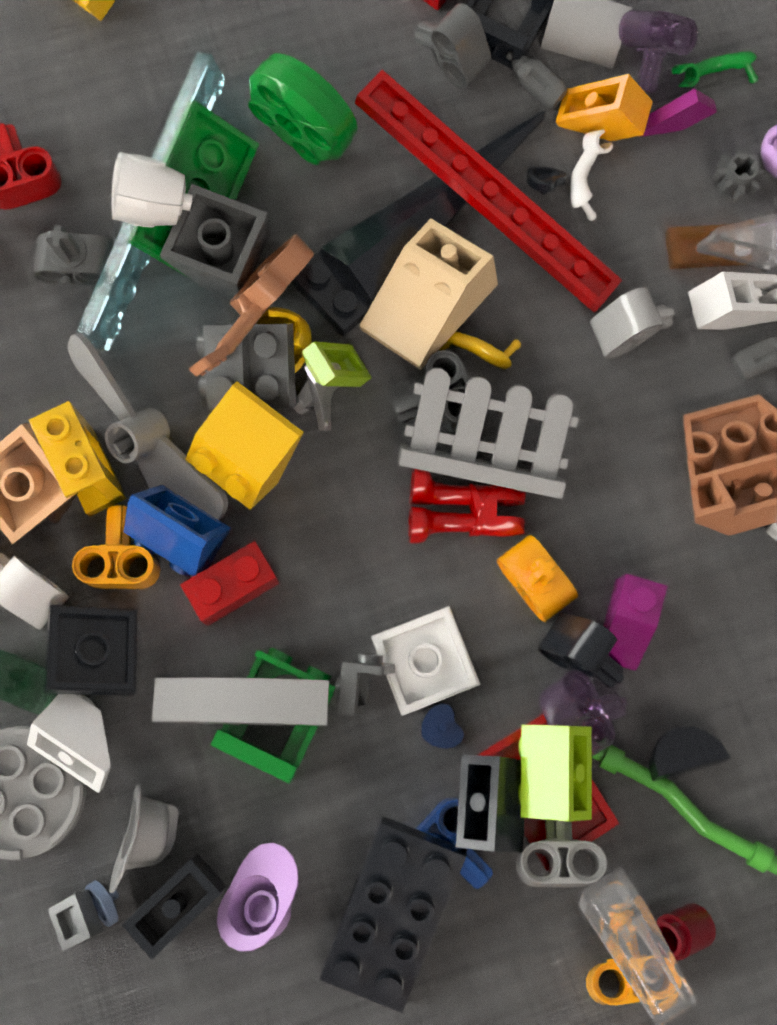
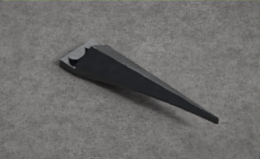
[291,111,546,337]

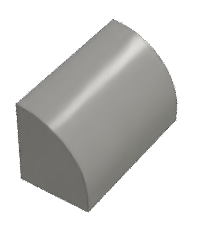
[541,0,632,69]

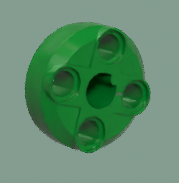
[248,53,358,165]

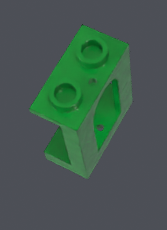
[210,647,336,784]

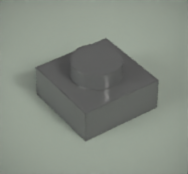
[48,889,104,952]

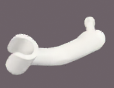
[570,130,613,221]

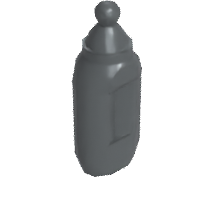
[506,51,568,109]
[731,336,777,380]

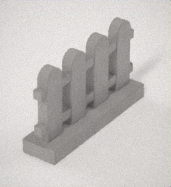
[398,368,579,499]

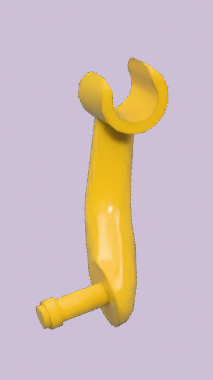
[438,331,521,369]

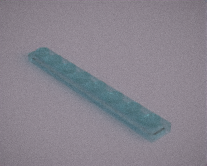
[76,52,225,352]

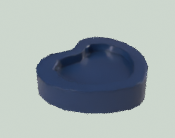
[421,703,464,749]

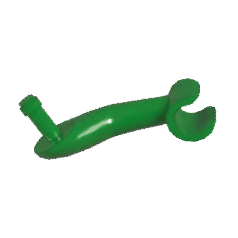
[671,51,758,87]

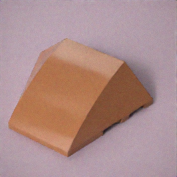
[683,394,777,536]

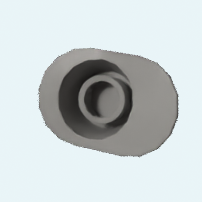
[109,784,179,893]

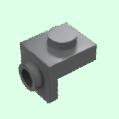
[334,653,395,716]

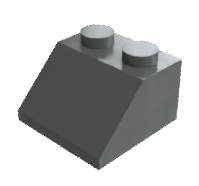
[160,184,270,299]

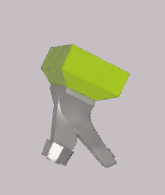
[293,341,372,431]

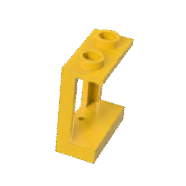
[29,401,127,517]

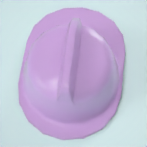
[217,843,298,952]

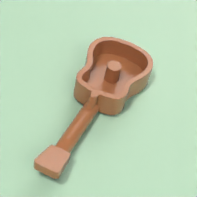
[189,234,314,377]

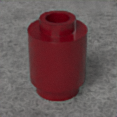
[651,903,716,960]

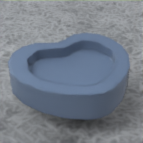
[85,880,119,927]

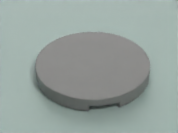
[0,726,86,860]

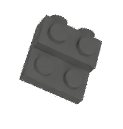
[196,323,296,409]

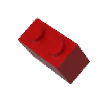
[180,541,280,626]

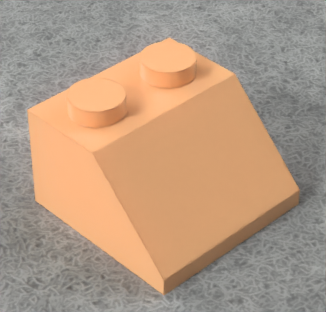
[0,423,74,544]

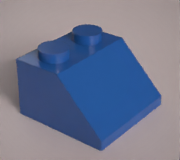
[124,485,232,576]

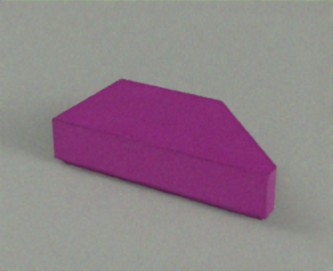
[638,89,717,137]

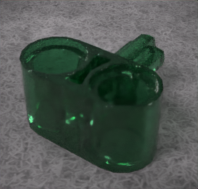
[0,649,58,715]

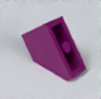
[603,573,668,671]

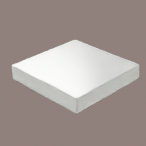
[371,606,480,716]

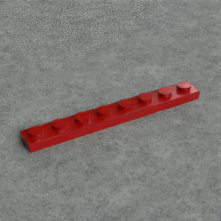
[355,69,622,313]

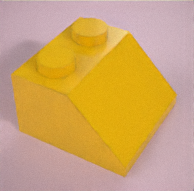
[185,381,304,510]

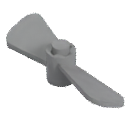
[68,333,228,520]

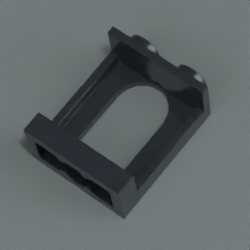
[467,0,554,70]

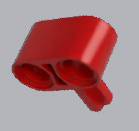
[0,123,62,210]

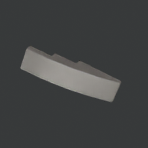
[152,678,329,726]

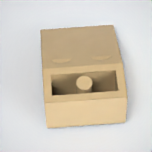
[359,218,498,370]

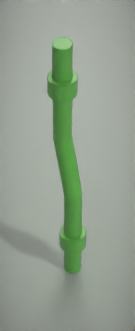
[592,739,777,875]

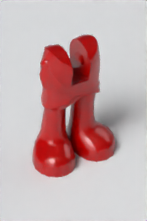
[408,468,526,544]

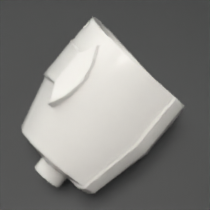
[112,152,193,227]

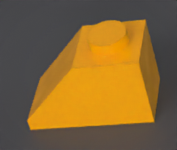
[555,74,653,141]

